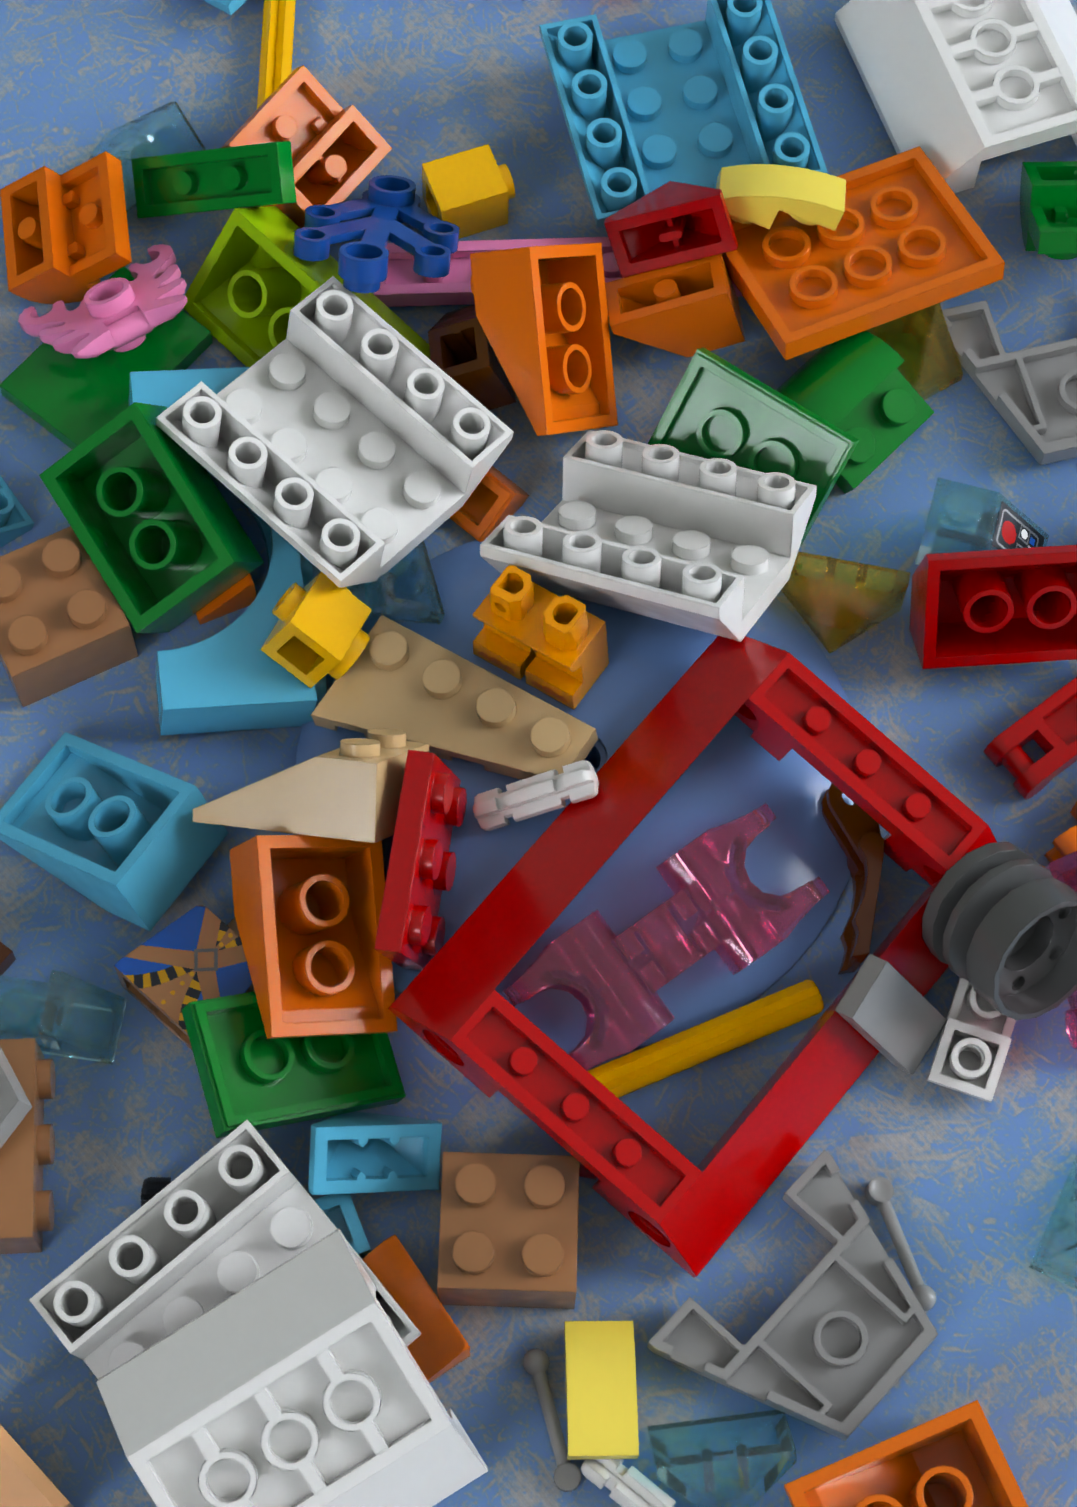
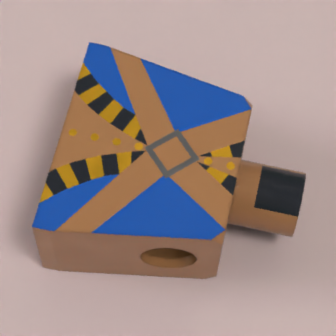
[114,905,254,1050]

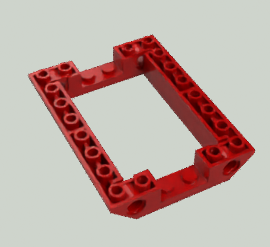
[388,636,997,1278]

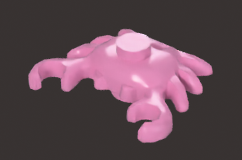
[18,244,188,359]

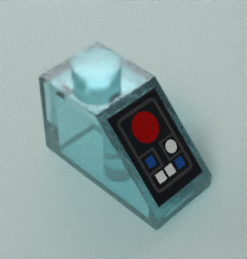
[915,477,1049,565]

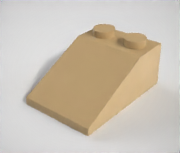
[192,729,429,843]

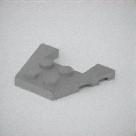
[932,300,1077,465]
[647,1150,938,1441]

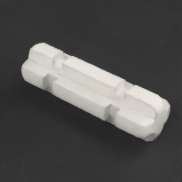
[473,760,599,831]
[581,1459,676,1507]

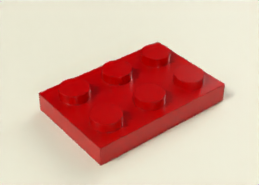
[374,750,467,971]

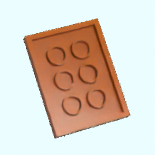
[722,146,1005,361]

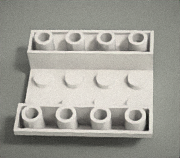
[834,0,1077,193]
[156,276,514,588]
[480,430,817,642]
[29,1120,421,1379]
[96,1228,488,1507]

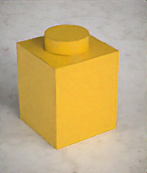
[422,144,516,239]

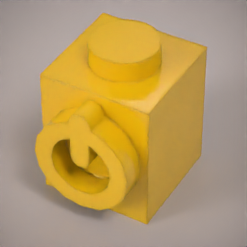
[260,572,372,689]

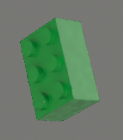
[39,402,264,633]

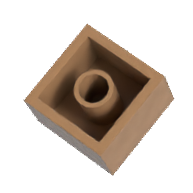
[0,526,138,707]
[437,1152,580,1309]

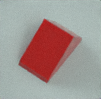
[604,181,738,278]

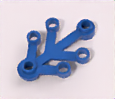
[293,175,459,293]

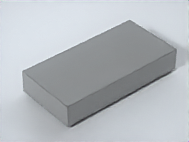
[835,954,947,1075]

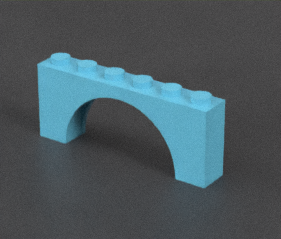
[128,367,327,736]

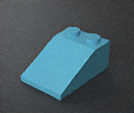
[0,732,229,931]

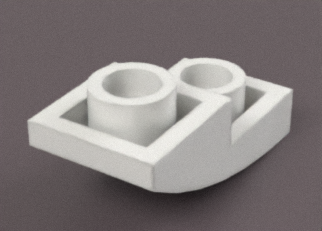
[927,977,1016,1103]

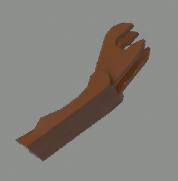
[821,783,884,975]

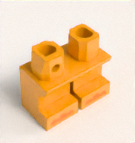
[472,565,609,710]

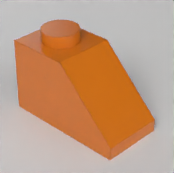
[605,254,745,358]

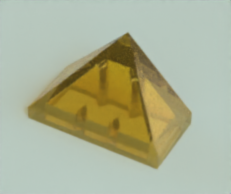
[866,303,963,400]
[781,551,911,653]

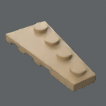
[311,615,598,780]

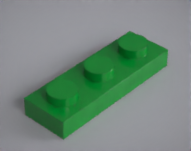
[131,141,297,218]

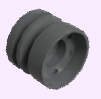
[922,842,1077,1020]

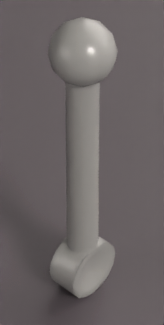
[864,1177,936,1311]
[523,1348,581,1492]

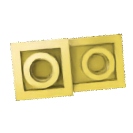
[716,164,846,231]
[564,1321,639,1460]

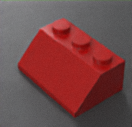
[909,545,1077,669]

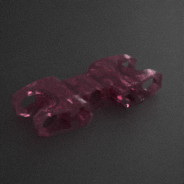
[500,803,830,1070]

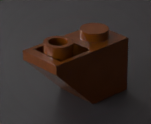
[428,304,516,410]

